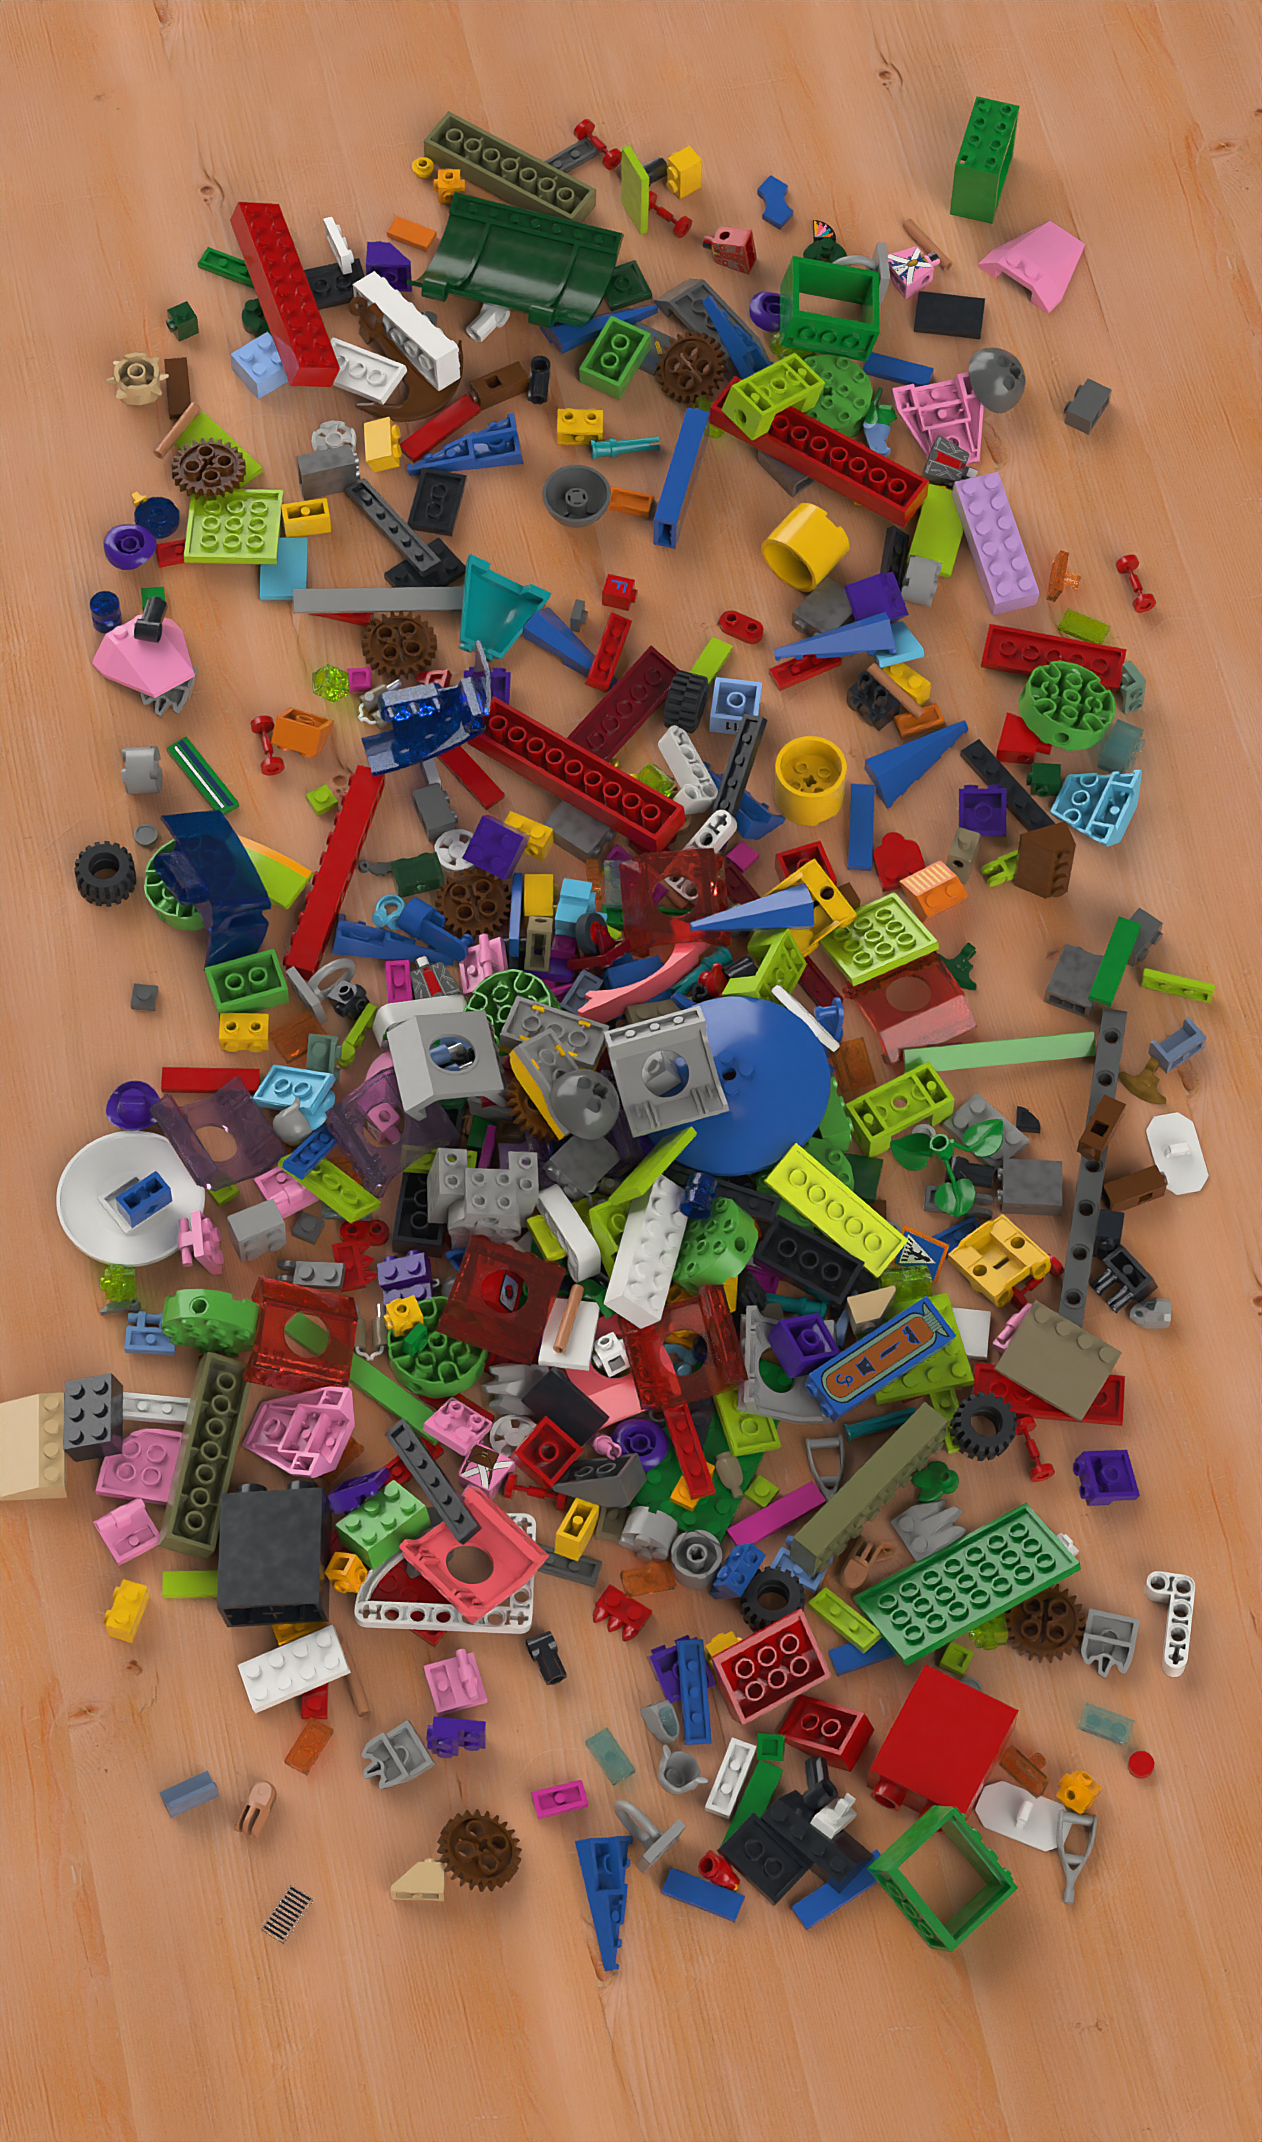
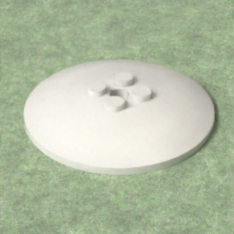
[56,1131,205,1267]

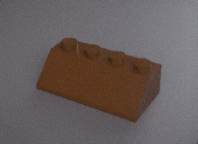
[1013,821,1076,899]

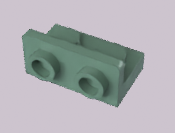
[1119,661,1146,714]
[306,1034,342,1089]

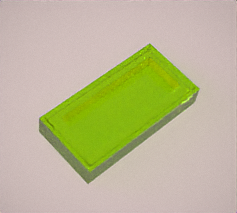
[1058,608,1110,645]

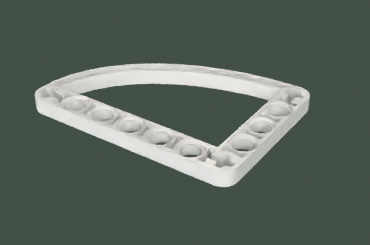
[354,1513,536,1634]

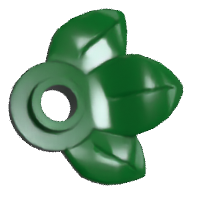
[911,1461,959,1503]

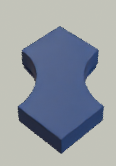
[757,175,793,229]

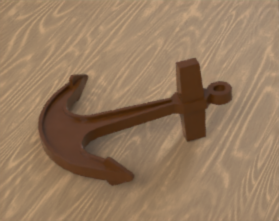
[349,297,463,422]

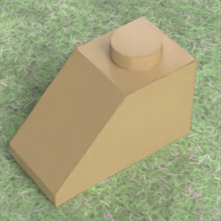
[845,1286,896,1335]
[390,1858,445,1901]

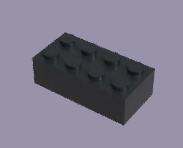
[753,1214,865,1311]

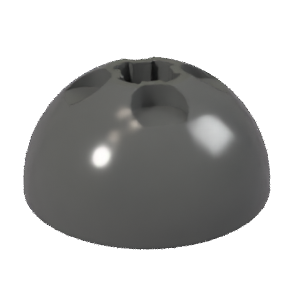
[969,347,1026,413]
[542,465,611,528]
[550,1069,620,1140]

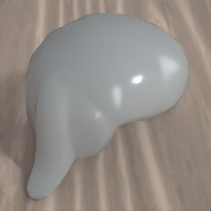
[273,1097,312,1146]
[658,1745,708,1795]

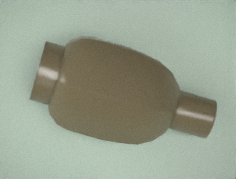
[715,1451,743,1499]

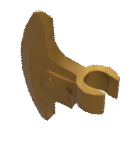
[1119,1057,1166,1105]

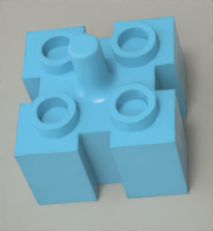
[555,878,607,938]

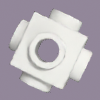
[592,1332,631,1378]

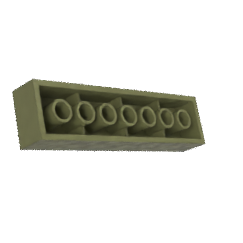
[424,111,596,223]
[157,1351,255,1560]
[789,1402,948,1577]

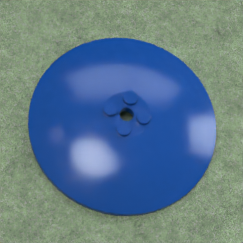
[647,996,831,1176]

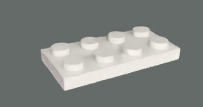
[330,337,407,405]
[238,1625,351,1713]

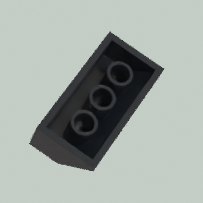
[760,1790,874,1894]

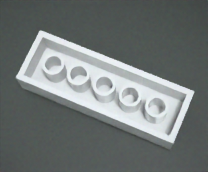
[353,271,460,391]
[604,1174,694,1329]

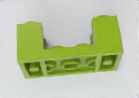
[722,353,825,440]
[722,928,807,1008]
[844,1061,955,1158]

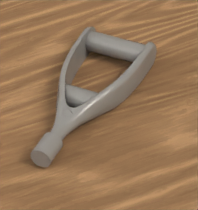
[805,1435,844,1502]
[1056,1809,1097,1905]

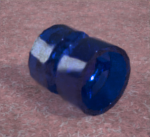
[89,591,122,634]
[679,1172,719,1220]

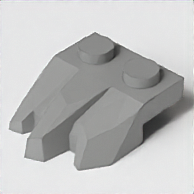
[140,667,198,718]
[481,1363,549,1415]
[891,1499,966,1562]
[1081,1608,1140,1678]
[361,1720,436,1790]

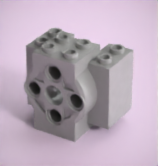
[427,1148,539,1252]

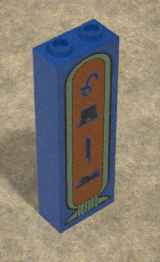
[653,408,709,549]
[804,1296,956,1422]

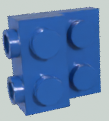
[709,1543,766,1599]

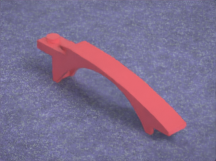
[578,915,720,1024]

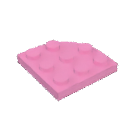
[96,1429,183,1506]

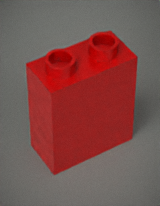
[867,1664,1019,1834]

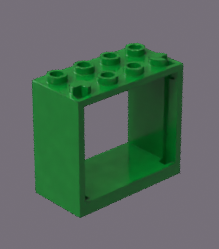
[950,96,1020,224]
[780,256,880,362]
[867,1805,1018,1952]

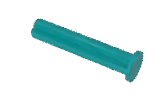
[843,1407,917,1443]

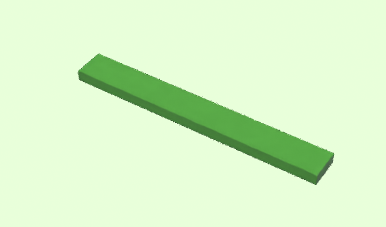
[903,1031,1096,1073]
[283,1312,438,1446]

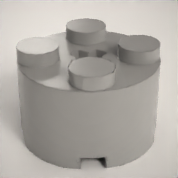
[901,555,942,607]
[121,746,162,795]
[619,1506,678,1562]
[671,1530,722,1590]

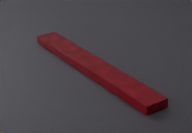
[711,861,844,1007]

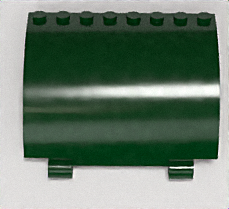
[406,192,624,329]

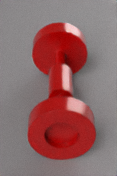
[574,119,622,170]
[648,191,692,238]
[1115,554,1156,613]
[250,715,285,776]
[1009,1254,1064,1310]
[1015,1417,1055,1482]
[504,1473,568,1512]

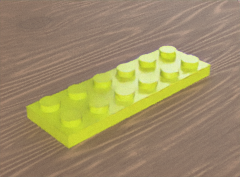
[763,1143,908,1279]

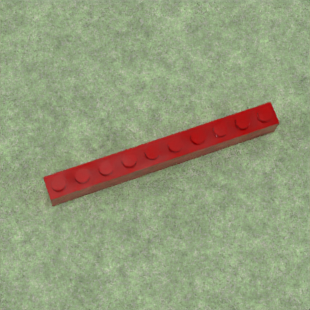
[283,765,386,981]

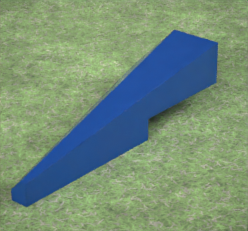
[864,720,968,809]
[690,884,814,931]
[332,913,455,966]
[575,1836,633,1971]

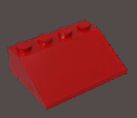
[711,1608,832,1725]

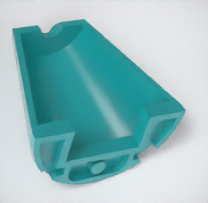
[459,554,552,663]

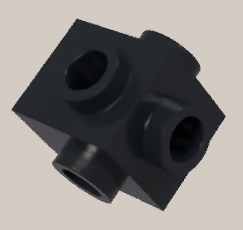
[327,980,370,1020]

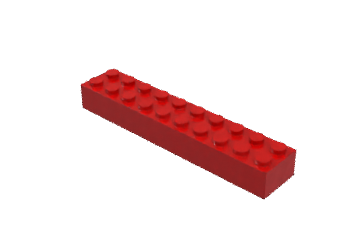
[230,202,340,387]
[709,376,929,528]
[465,696,686,855]

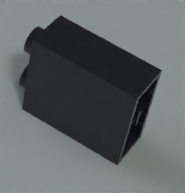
[217,1480,332,1627]

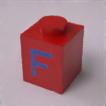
[602,574,638,611]

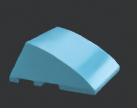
[1050,770,1142,847]

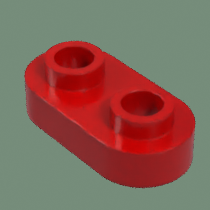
[720,610,764,644]
[340,1220,389,1246]

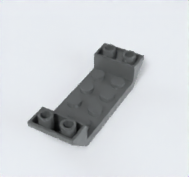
[654,278,771,382]

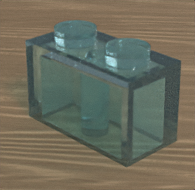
[1097,719,1145,774]

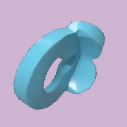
[372,894,405,930]
[664,1343,697,1379]

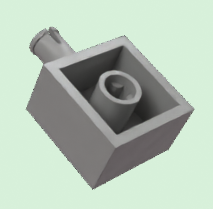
[642,1051,682,1096]

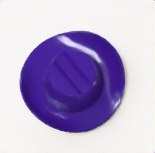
[749,291,780,332]
[104,524,157,570]
[106,1081,162,1131]
[612,1418,669,1472]

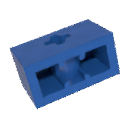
[116,1171,173,1228]

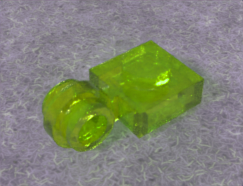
[694,395,724,439]

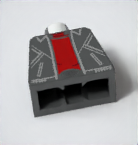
[921,435,978,489]
[410,956,461,1000]

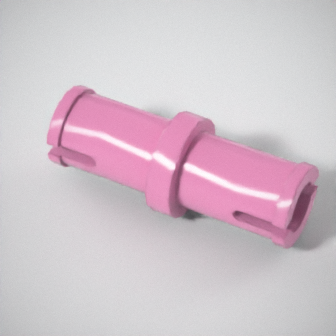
[586,1432,622,1460]

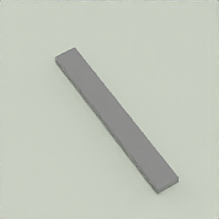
[292,587,464,614]

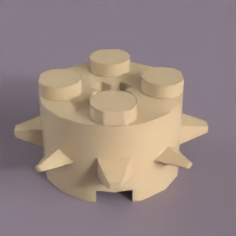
[106,352,169,405]

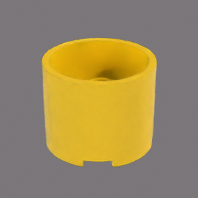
[761,503,850,592]
[773,736,847,826]

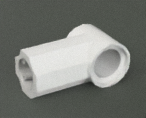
[466,304,510,342]

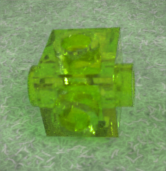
[312,664,349,703]
[100,1264,137,1302]
[969,1612,1008,1650]

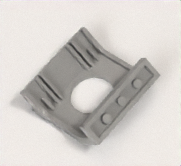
[604,1006,729,1138]
[386,1010,510,1121]
[738,1306,837,1425]

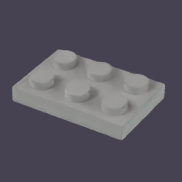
[942,1093,1030,1174]

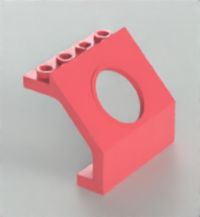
[563,1313,682,1429]
[399,1487,549,1624]

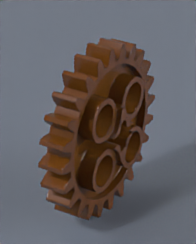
[655,330,727,405]
[171,438,246,501]
[362,611,437,680]
[435,868,512,940]
[505,1076,570,1143]
[1002,1583,1086,1663]
[437,1809,522,1892]

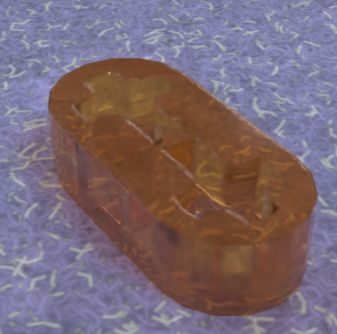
[586,858,602,901]

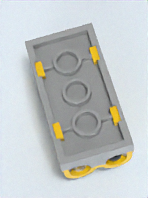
[499,996,610,1071]
[509,1027,579,1140]

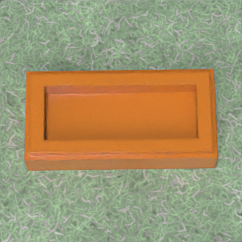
[387,216,437,252]
[607,486,655,518]
[893,703,945,739]

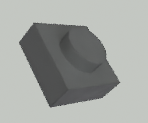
[570,599,588,632]
[131,983,159,1011]
[292,1212,325,1245]

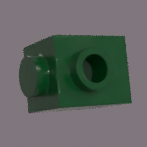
[166,301,199,342]
[1026,763,1061,797]

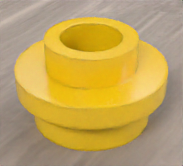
[412,157,434,178]

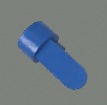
[397,897,474,962]
[814,997,844,1058]

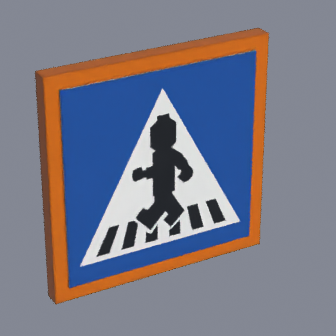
[891,1225,949,1284]

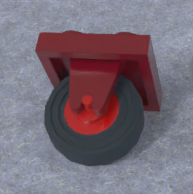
[566,912,632,972]

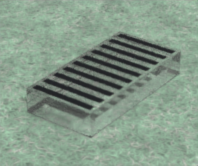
[261,1885,313,1944]

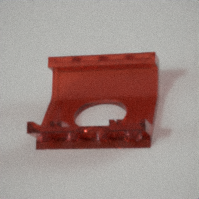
[619,848,731,958]
[842,951,977,1066]
[436,1234,566,1367]
[243,1276,358,1393]
[616,1284,749,1412]

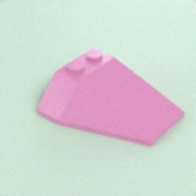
[978,221,1085,314]
[891,372,984,465]
[92,615,195,698]
[242,1386,355,1478]

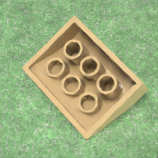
[0,1392,67,1501]

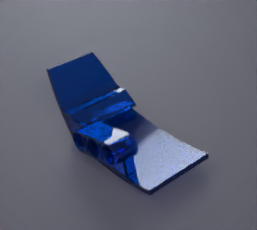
[361,640,491,776]
[153,810,271,971]

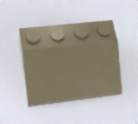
[994,1300,1122,1422]

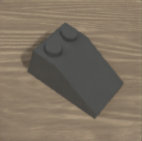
[552,1453,647,1508]

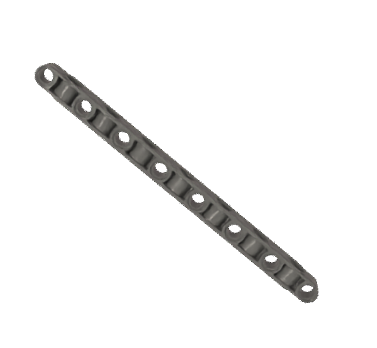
[1058,1008,1127,1328]

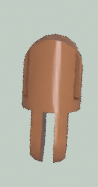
[839,1535,882,1590]
[234,1781,277,1839]

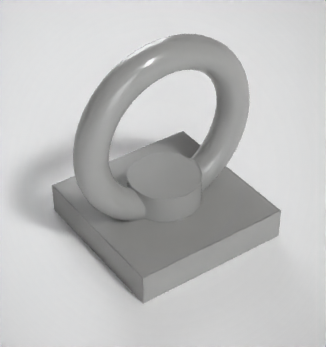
[833,242,890,306]
[285,958,356,1025]
[614,1800,686,1874]

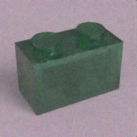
[390,852,444,898]

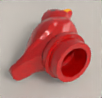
[698,963,728,999]
[698,1850,740,1890]

